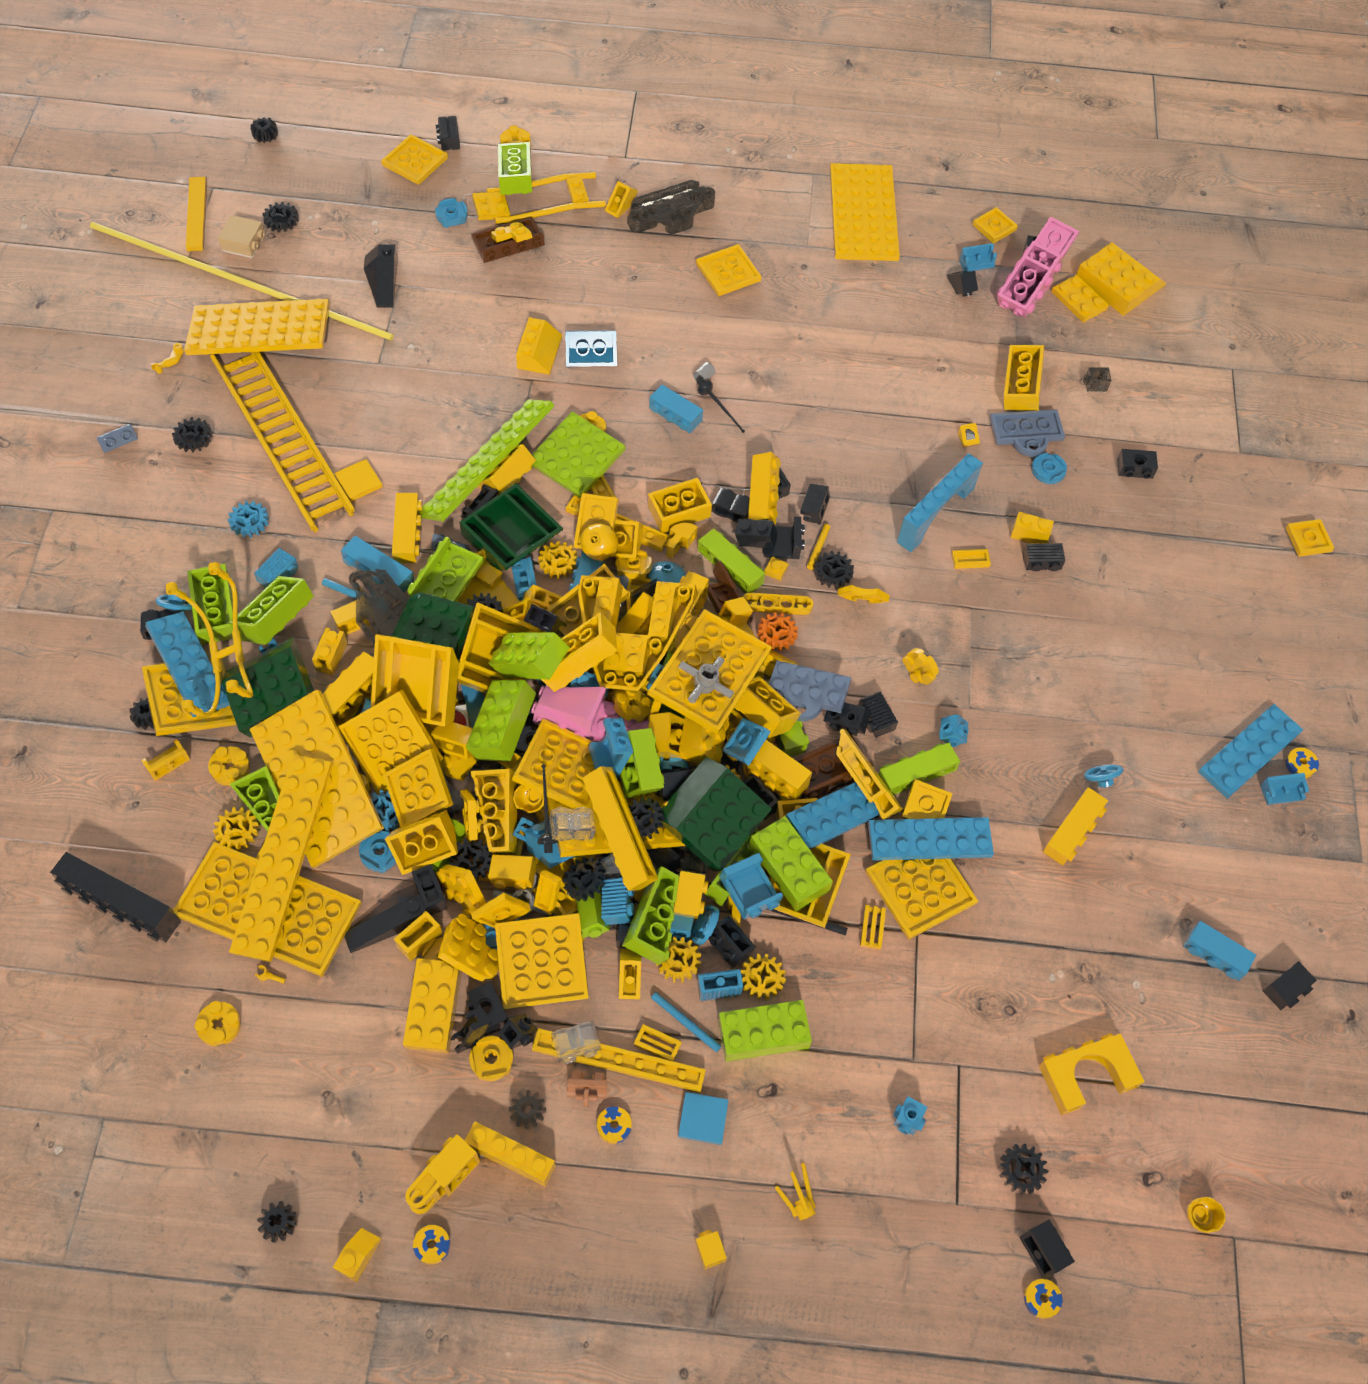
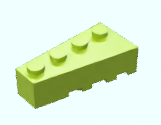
[230,766,280,832]
[622,866,679,965]

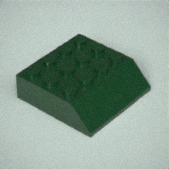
[459,483,563,570]
[391,592,475,662]
[222,637,314,738]
[661,756,772,872]

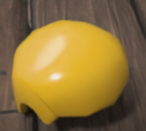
[513,785,544,813]
[1187,1197,1226,1233]

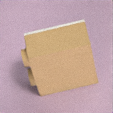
[218,215,265,258]

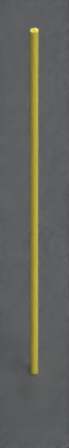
[90,222,394,341]

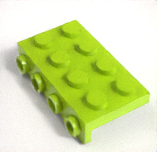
[408,537,484,602]

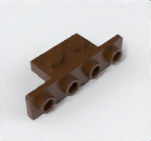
[708,561,753,626]

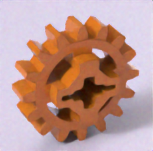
[757,612,798,651]

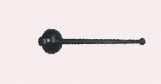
[697,378,745,433]
[538,764,558,853]

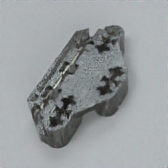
[627,180,715,234]
[349,569,408,646]

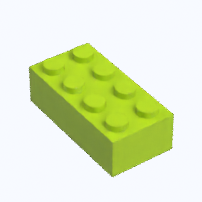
[498,142,532,195]
[187,563,233,645]
[229,576,314,645]
[488,632,570,680]
[466,680,536,761]
[749,816,833,911]
[718,1000,812,1062]

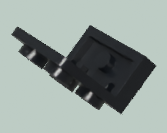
[763,517,805,559]

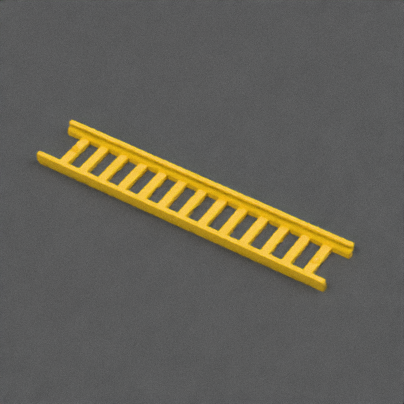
[210,352,355,532]

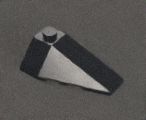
[364,244,398,308]
[344,884,426,953]

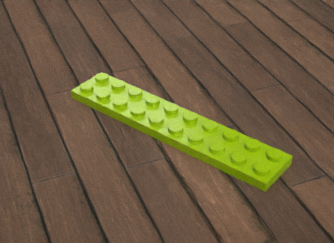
[418,399,555,522]

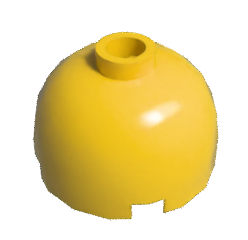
[580,524,618,561]

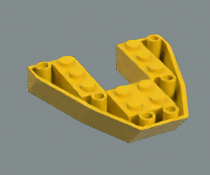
[578,575,698,691]

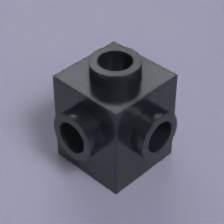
[498,1013,538,1049]

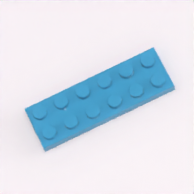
[146,612,230,717]
[1198,704,1304,799]
[785,782,880,849]
[868,817,994,860]

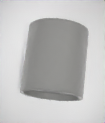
[693,362,716,382]

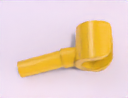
[254,965,286,984]

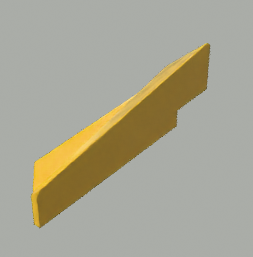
[836,729,903,820]

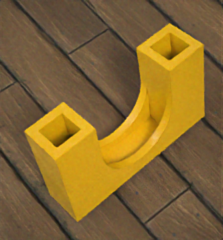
[1039,1033,1145,1115]

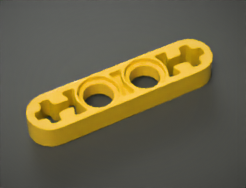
[743,593,813,615]

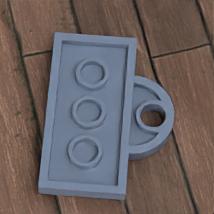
[989,409,1065,457]
[769,661,851,721]

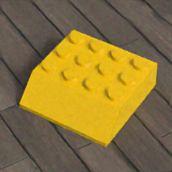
[1076,242,1166,316]
[457,603,540,694]
[371,634,459,727]
[760,844,851,928]

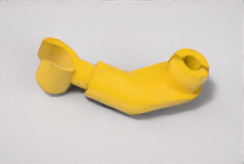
[151,343,184,374]

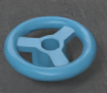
[156,589,192,611]
[1084,764,1124,787]

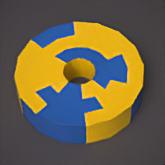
[1285,748,1319,778]
[597,1106,632,1144]
[413,1225,450,1264]
[1024,1279,1063,1319]

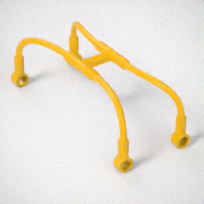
[165,562,253,717]

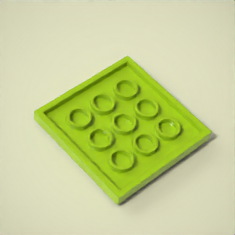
[532,411,626,498]

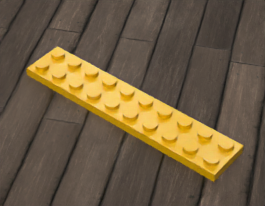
[229,754,333,962]

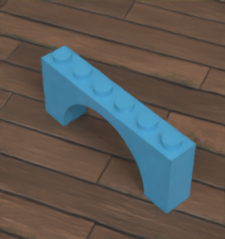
[897,453,983,552]

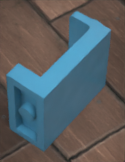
[588,718,633,779]
[719,853,783,919]

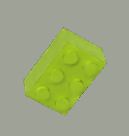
[620,728,664,799]

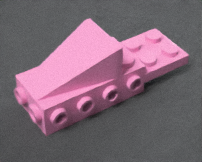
[996,217,1079,318]
[531,685,649,742]

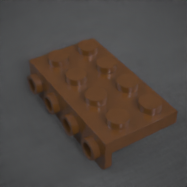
[471,217,545,263]
[794,734,874,799]

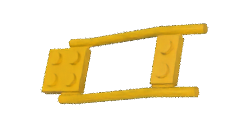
[472,172,606,224]

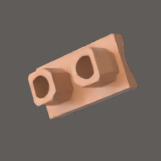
[567,1071,607,1107]

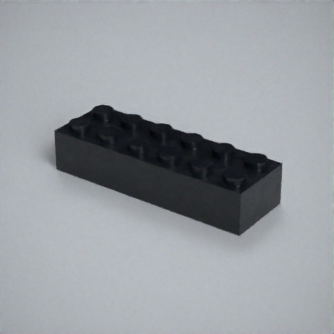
[50,852,181,943]

